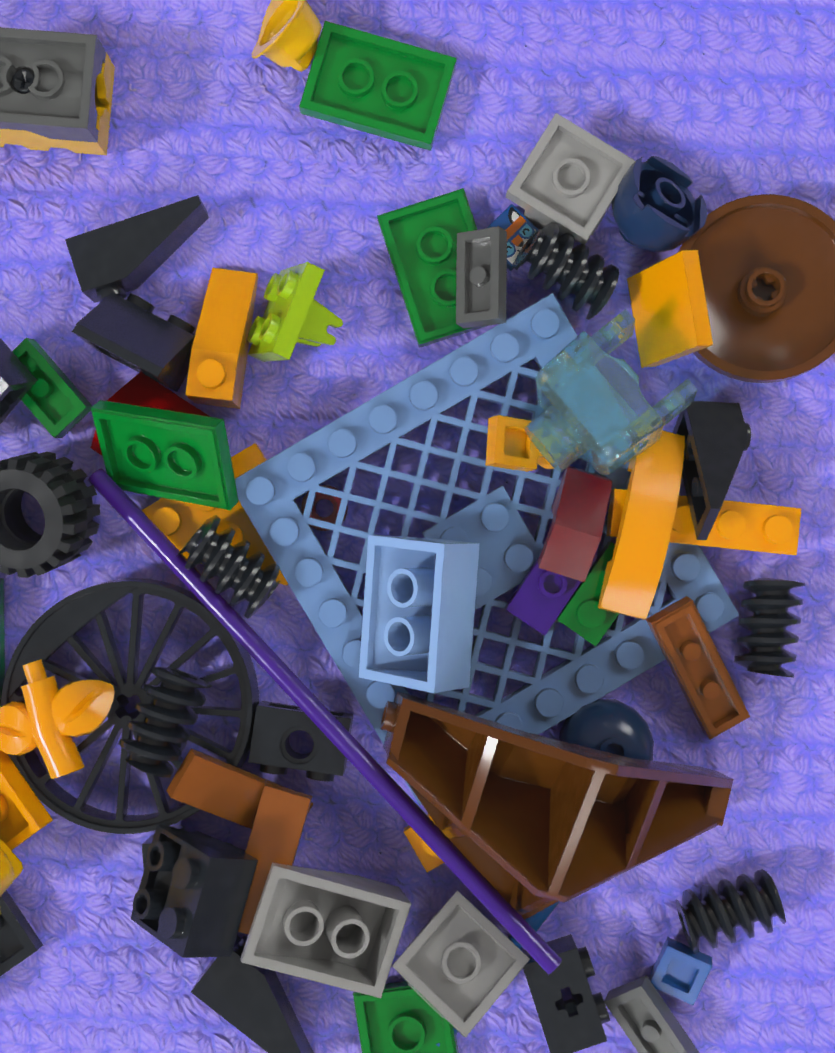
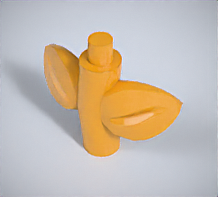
[0,659,115,779]

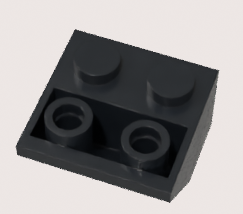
[130,825,258,958]

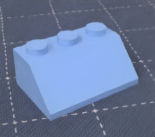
[359,535,480,693]

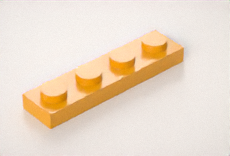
[606,489,802,555]

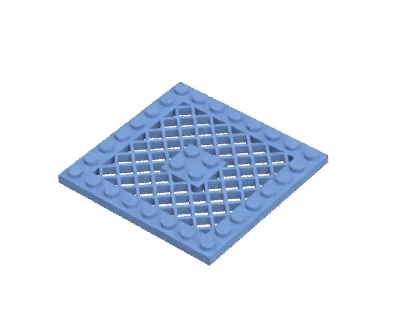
[235,293,739,805]

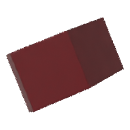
[538,465,613,582]

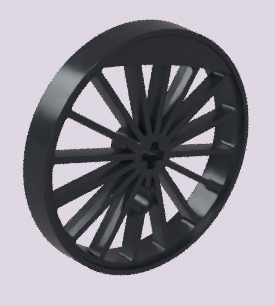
[1,578,259,834]

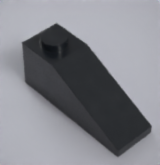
[65,195,209,303]
[672,400,751,540]
[191,935,314,1053]

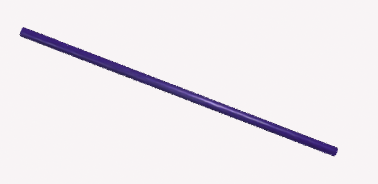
[88,468,562,974]

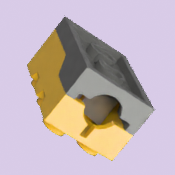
[0,27,115,156]

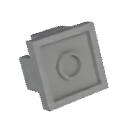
[506,113,635,245]
[392,890,530,1037]

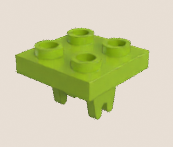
[247,262,343,362]

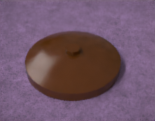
[679,194,835,383]

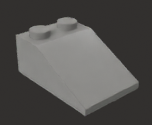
[240,863,411,998]

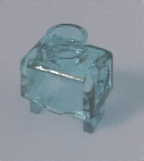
[524,309,698,475]

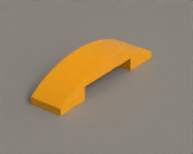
[598,424,685,620]

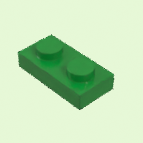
[12,338,92,438]
[557,542,618,647]

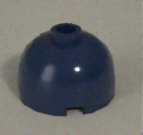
[612,156,708,252]
[559,699,654,761]

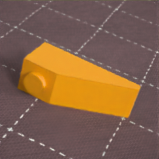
[185,268,258,409]

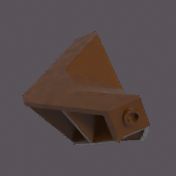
[380,691,734,920]

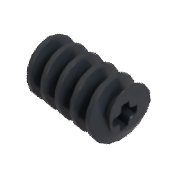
[512,222,619,320]
[176,515,280,619]
[734,578,805,678]
[118,667,212,778]
[676,869,786,954]

